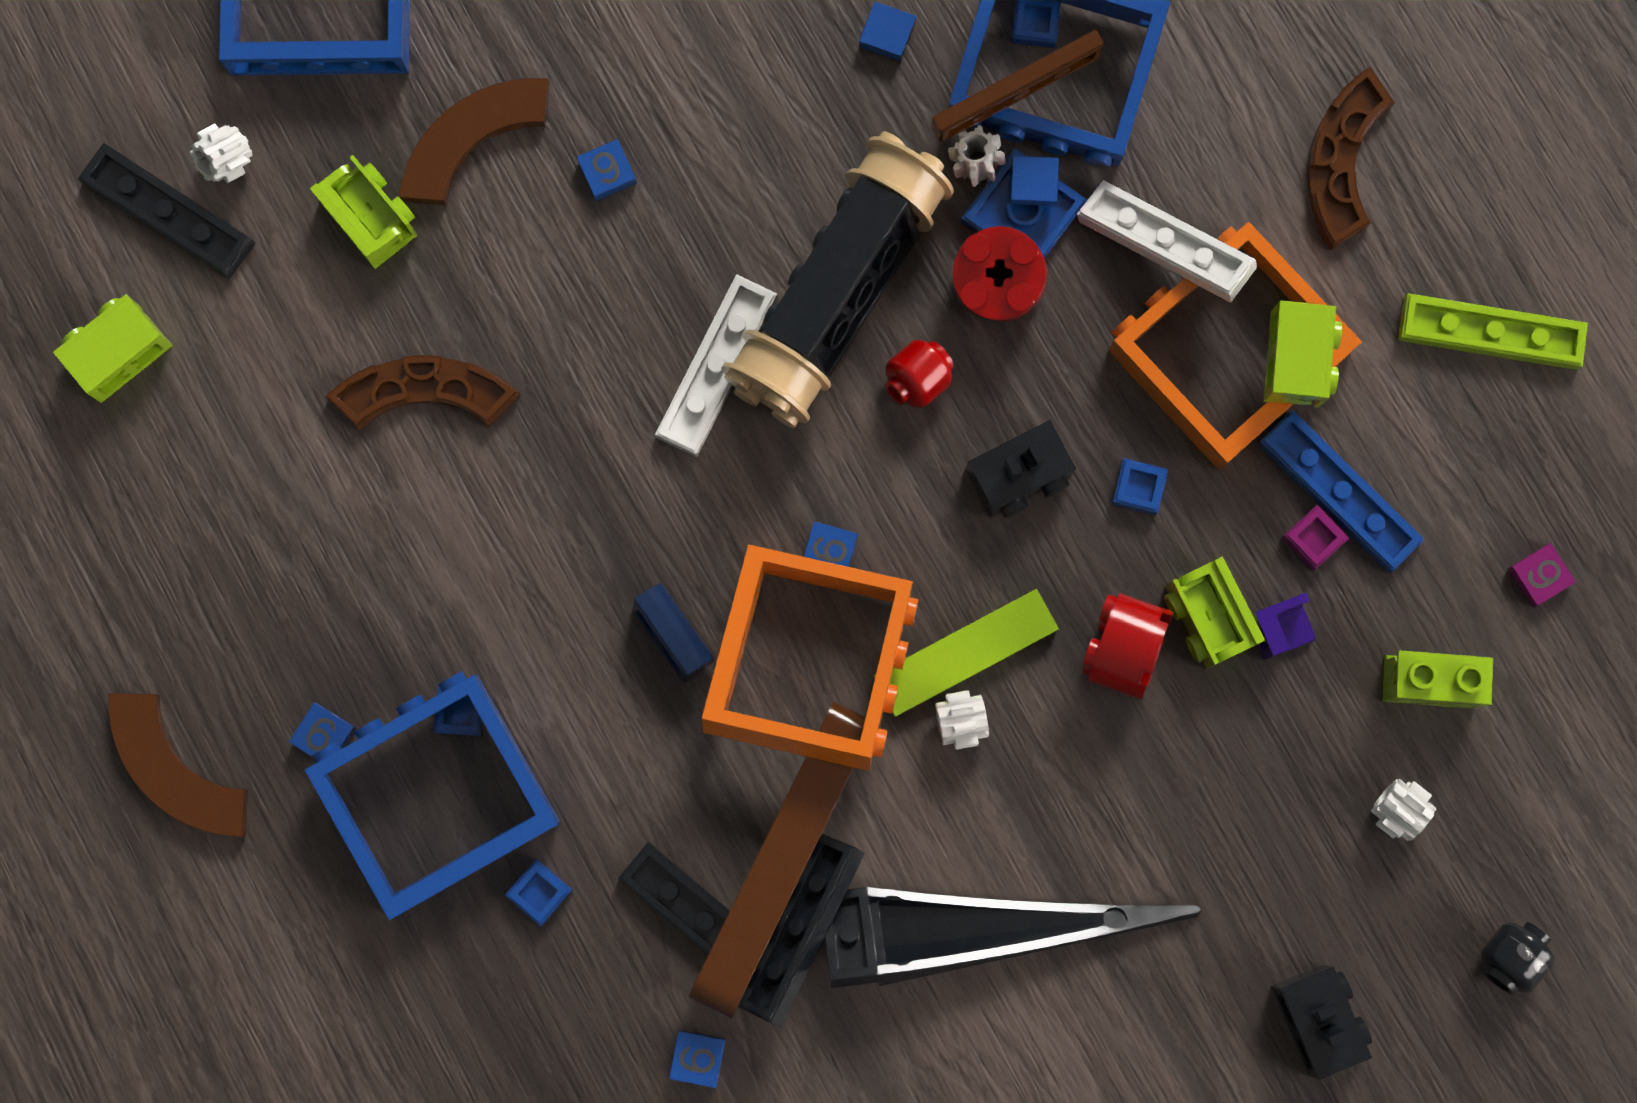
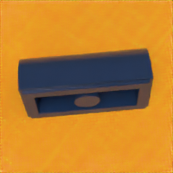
[633,583,716,683]

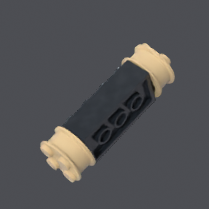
[721,131,954,428]

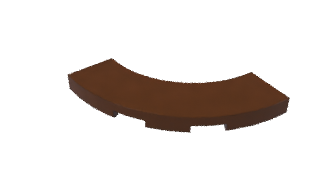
[1308,67,1395,250]
[399,78,550,205]
[325,355,521,431]
[109,693,248,837]

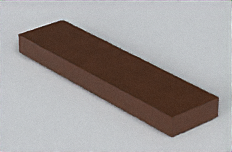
[931,29,1104,142]

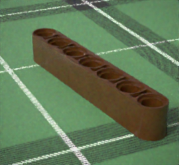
[689,702,866,1018]

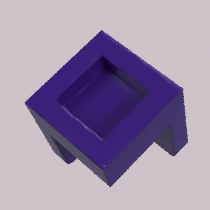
[1252,593,1316,660]

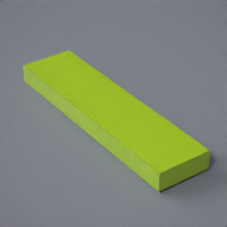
[1398,293,1588,370]
[873,589,1059,717]

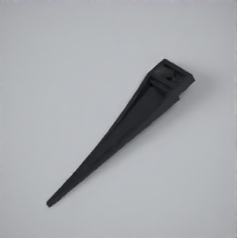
[825,887,1202,988]

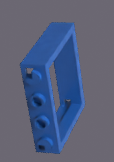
[219,0,410,76]
[948,0,1171,167]
[305,671,560,920]

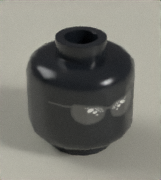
[1481,922,1554,995]

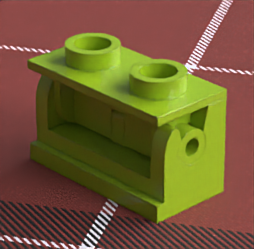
[310,155,417,269]
[53,294,173,403]
[1263,300,1342,408]
[1164,556,1265,669]
[1382,650,1493,709]

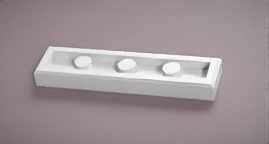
[1077,180,1257,303]
[655,274,777,457]

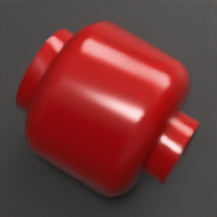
[885,340,954,408]

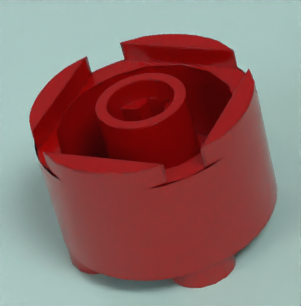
[953,226,1048,321]
[1082,593,1173,700]

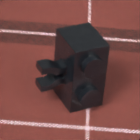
[965,420,1076,518]
[1271,965,1372,1080]

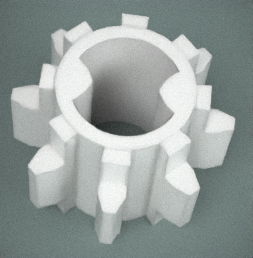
[190,124,253,183]
[948,126,1006,187]
[935,690,989,750]
[1371,779,1436,841]

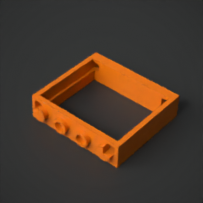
[1108,221,1362,471]
[702,544,919,771]

